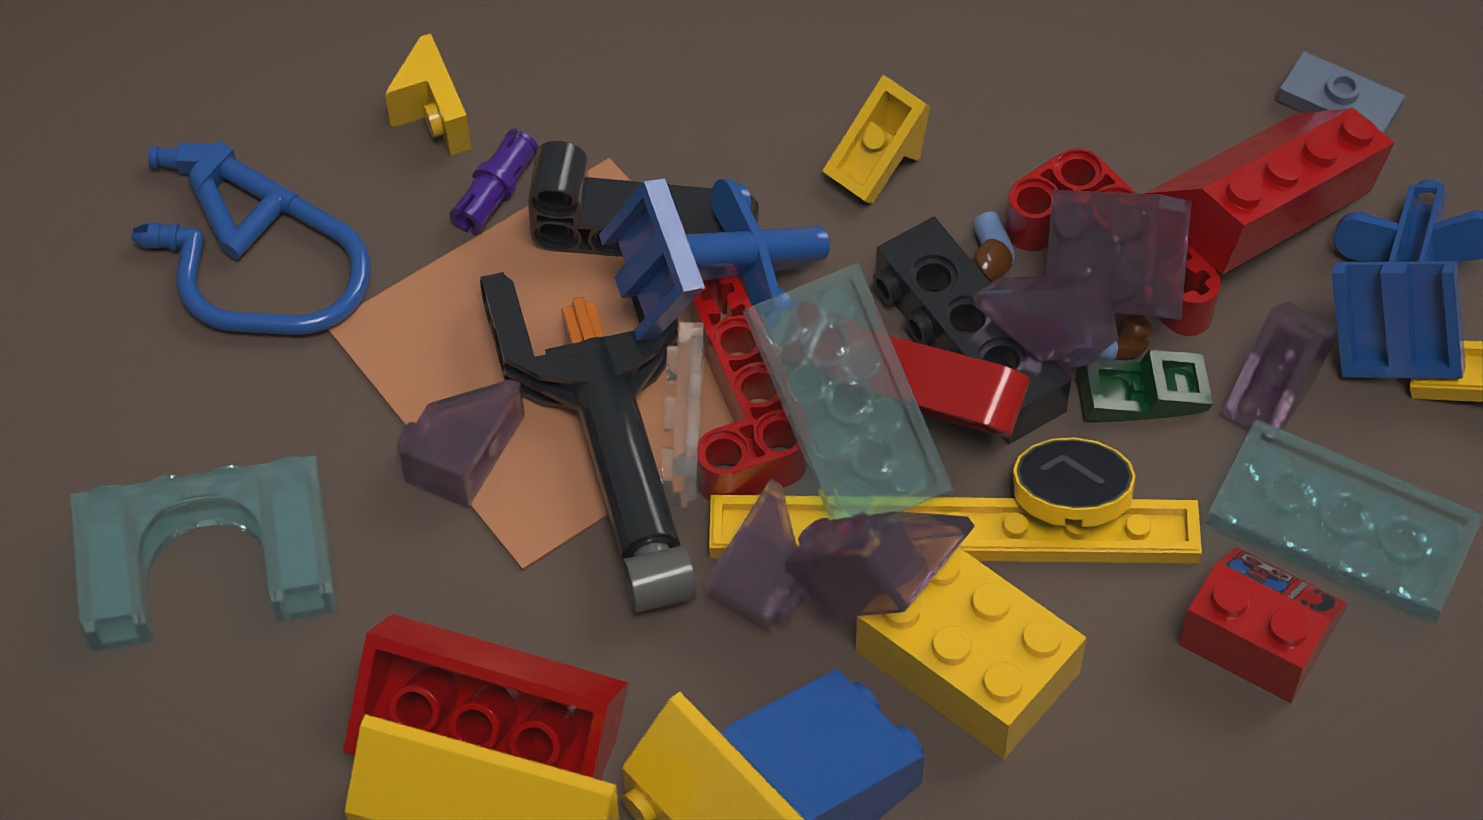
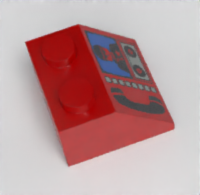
[1179,547,1348,703]

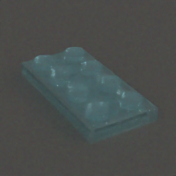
[743,263,953,537]
[1206,419,1483,623]

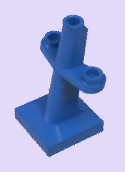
[599,178,830,341]
[1331,179,1483,378]

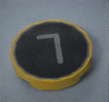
[1013,437,1136,527]

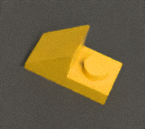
[385,33,472,156]
[822,75,931,204]

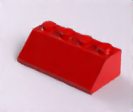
[1140,108,1395,275]
[343,614,629,781]

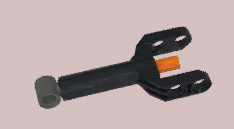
[480,272,697,613]

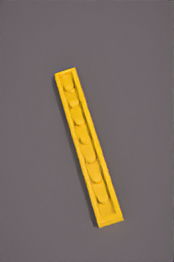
[709,495,1202,564]

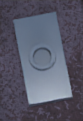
[1277,51,1406,135]

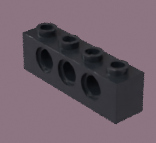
[873,216,1072,445]

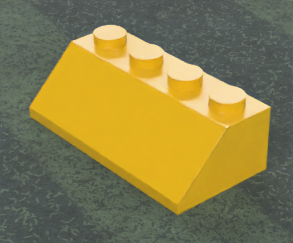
[622,691,804,820]
[345,715,620,820]

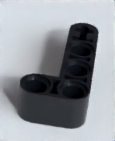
[528,141,760,257]

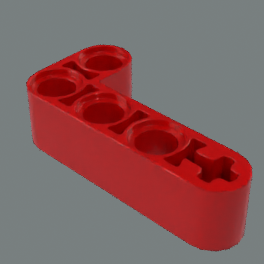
[1005,148,1221,336]
[691,276,808,502]
[778,302,1031,438]

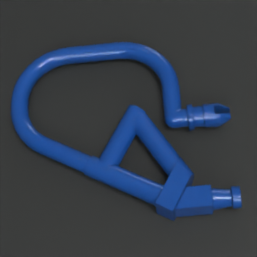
[131,140,371,335]

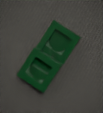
[1077,349,1213,421]

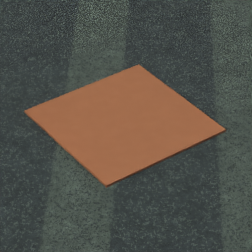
[327,158,814,571]

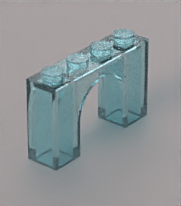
[70,455,339,652]

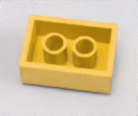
[856,531,1087,760]

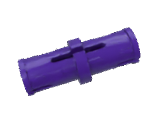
[450,128,539,235]

